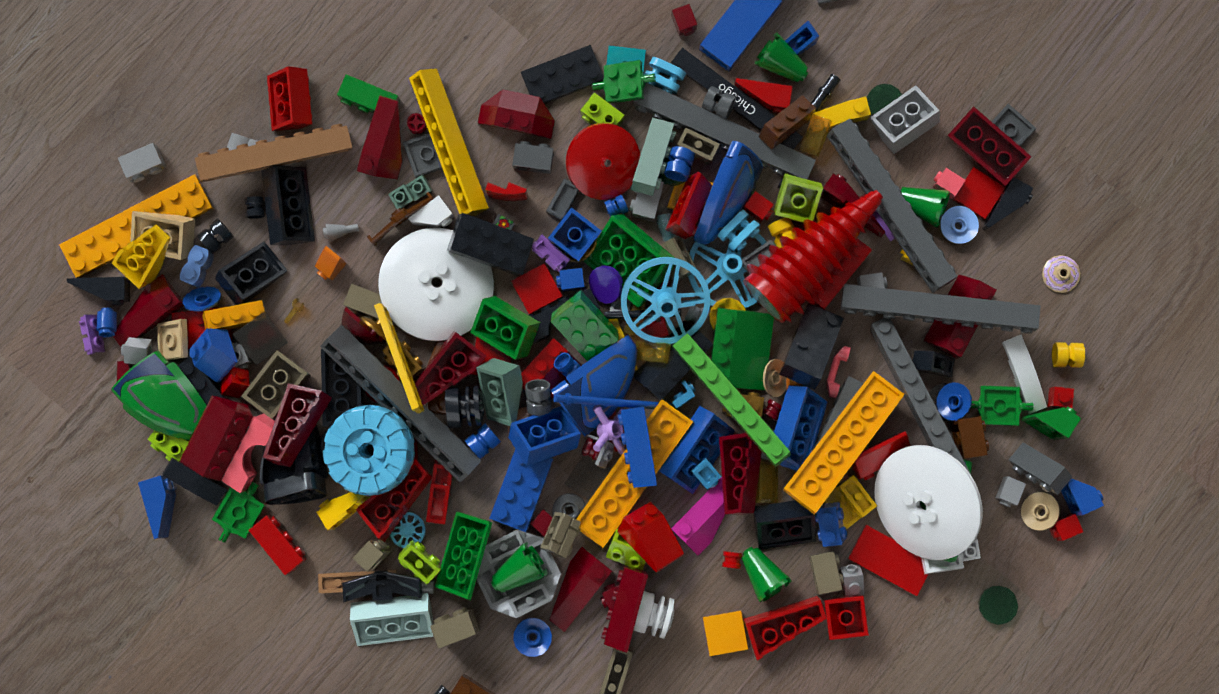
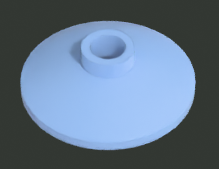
[940,206,979,244]

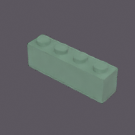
[631,117,676,196]

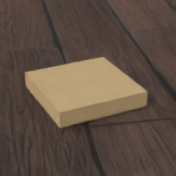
[157,319,188,361]

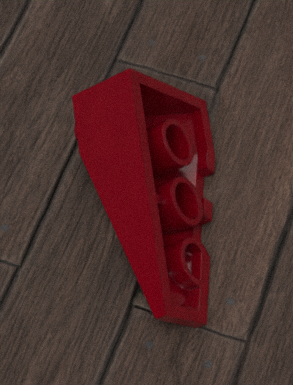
[357,96,403,180]
[821,173,885,238]
[113,274,184,347]
[341,307,386,345]
[415,331,486,405]
[549,547,612,632]

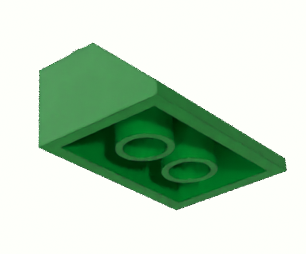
[1021,407,1081,441]

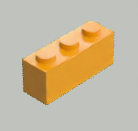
[202,300,266,330]

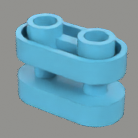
[644,57,686,94]
[717,209,760,252]

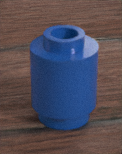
[97,308,117,337]

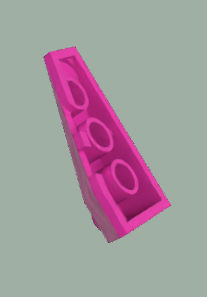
[671,477,725,556]

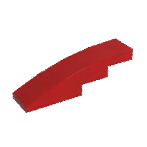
[426,459,453,524]

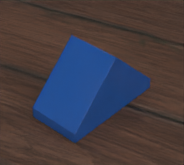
[785,21,819,55]

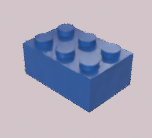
[508,406,581,466]

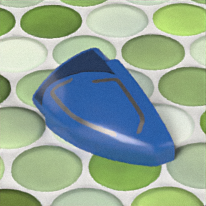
[694,141,763,245]
[551,335,637,437]

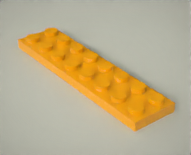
[59,174,213,278]
[783,371,905,514]
[576,399,693,548]

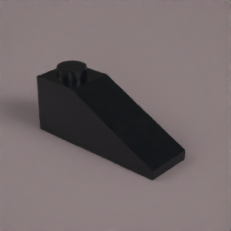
[982,177,1033,231]
[67,277,130,305]

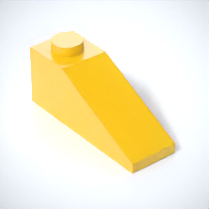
[810,96,871,133]

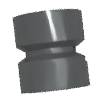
[702,86,736,119]
[525,379,552,416]

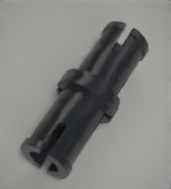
[811,74,841,111]

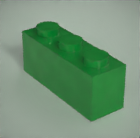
[337,74,400,114]

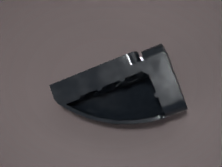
[260,424,328,505]

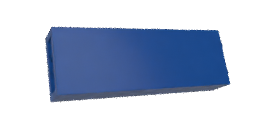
[699,0,785,72]

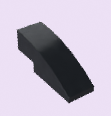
[162,458,227,506]

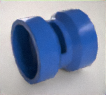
[604,195,629,217]
[554,352,580,377]

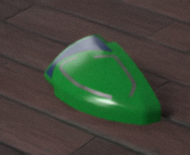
[111,351,206,440]

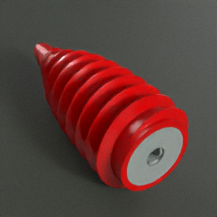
[743,190,883,323]

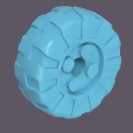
[323,405,415,496]

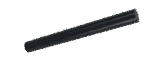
[604,309,681,319]

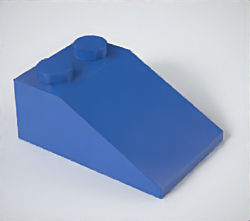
[138,475,177,539]

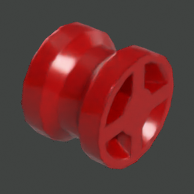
[722,551,742,569]

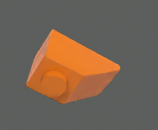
[315,246,347,281]

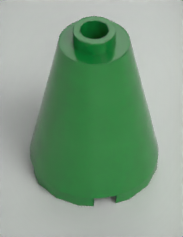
[755,33,809,83]
[901,187,950,228]
[491,542,547,592]
[742,547,792,603]

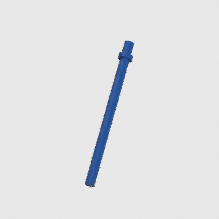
[553,393,673,409]

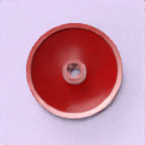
[566,123,640,200]

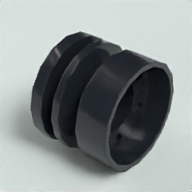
[445,386,484,428]

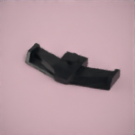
[342,570,422,603]

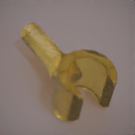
[284,298,304,324]

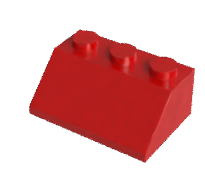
[267,66,312,131]
[665,172,712,239]
[521,338,582,400]
[852,431,911,480]

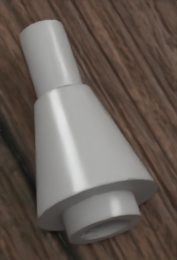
[322,224,359,242]

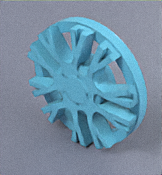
[390,512,426,548]

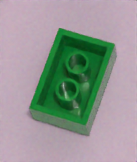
[551,290,618,362]
[470,296,541,360]

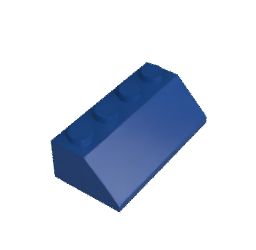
[774,385,828,471]
[618,406,657,488]
[659,406,735,494]

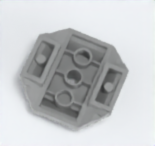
[477,530,561,618]

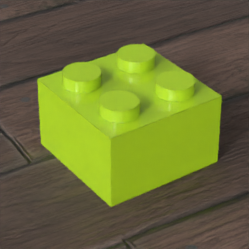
[774,174,823,222]

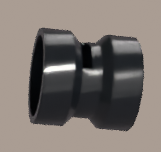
[244,196,265,219]

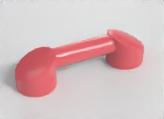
[826,346,851,399]

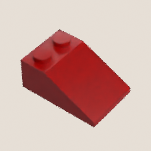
[617,501,684,573]

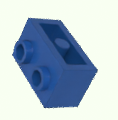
[815,502,847,547]

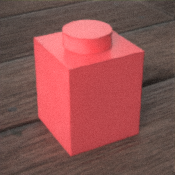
[933,168,965,199]

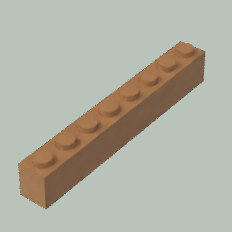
[195,124,352,183]

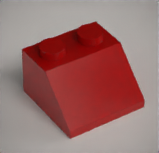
[824,595,869,640]

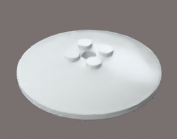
[379,228,494,341]
[875,445,983,560]

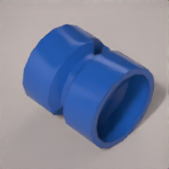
[664,146,695,182]
[465,423,501,459]

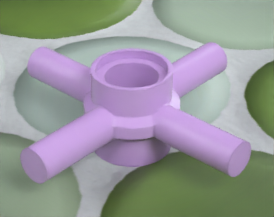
[593,405,625,455]

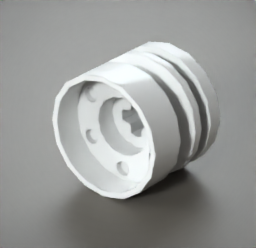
[633,591,674,639]

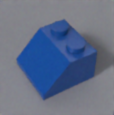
[548,207,602,261]
[189,328,238,383]
[1061,479,1104,515]

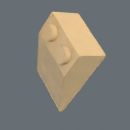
[130,211,195,260]

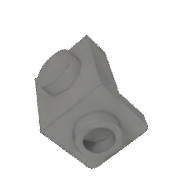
[841,564,864,597]

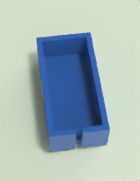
[489,449,554,532]

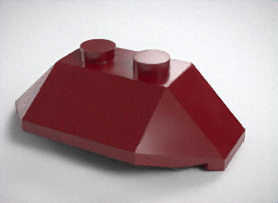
[478,89,555,139]

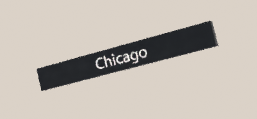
[671,47,803,150]

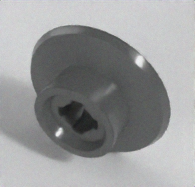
[552,493,586,519]

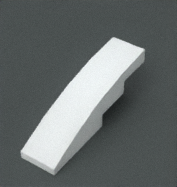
[1002,335,1047,414]

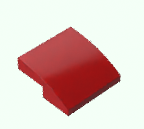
[485,182,529,201]

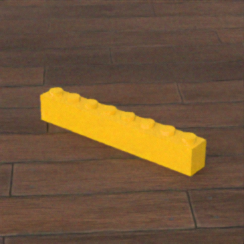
[409,69,489,216]

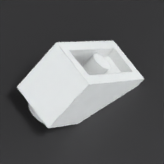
[408,195,454,228]

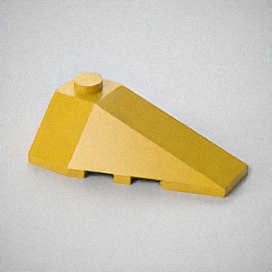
[112,224,170,289]
[317,492,372,530]

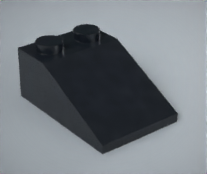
[215,241,288,305]

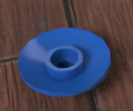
[183,286,221,312]
[937,383,972,421]
[513,618,552,657]

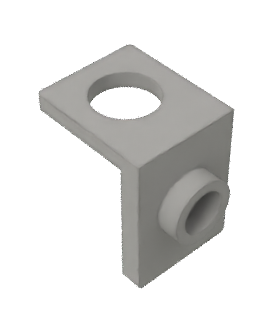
[587,434,615,469]

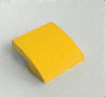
[824,475,877,529]

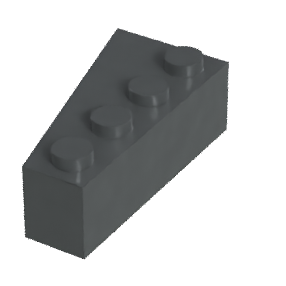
[814,376,864,448]

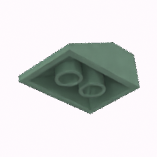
[476,358,523,426]

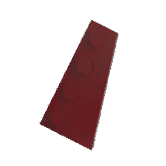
[263,383,332,467]
[719,433,762,515]

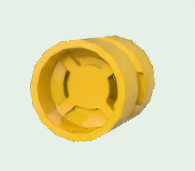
[768,218,794,248]
[1052,342,1085,368]

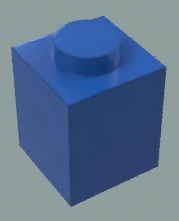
[556,268,585,292]

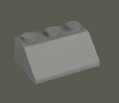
[870,85,940,154]

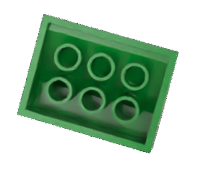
[584,214,675,308]
[711,307,774,390]
[435,511,493,600]

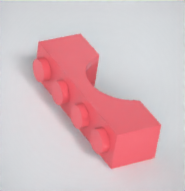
[221,413,275,493]

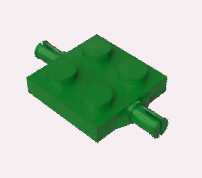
[592,60,656,104]
[971,386,1034,426]
[212,482,266,543]

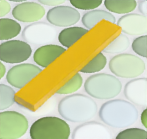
[374,303,424,414]

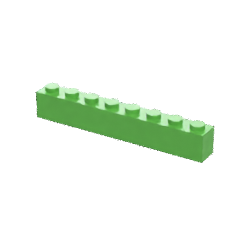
[673,333,791,467]

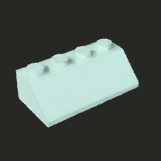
[350,593,434,646]

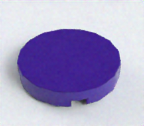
[589,265,623,304]

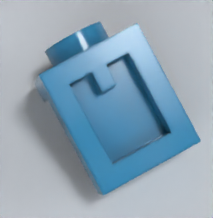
[672,380,696,409]
[691,458,722,489]

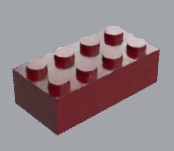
[947,106,1032,186]

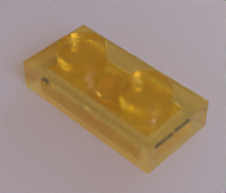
[799,114,832,157]
[636,341,671,363]

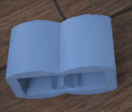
[180,245,214,288]

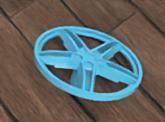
[688,226,766,308]
[621,257,710,344]

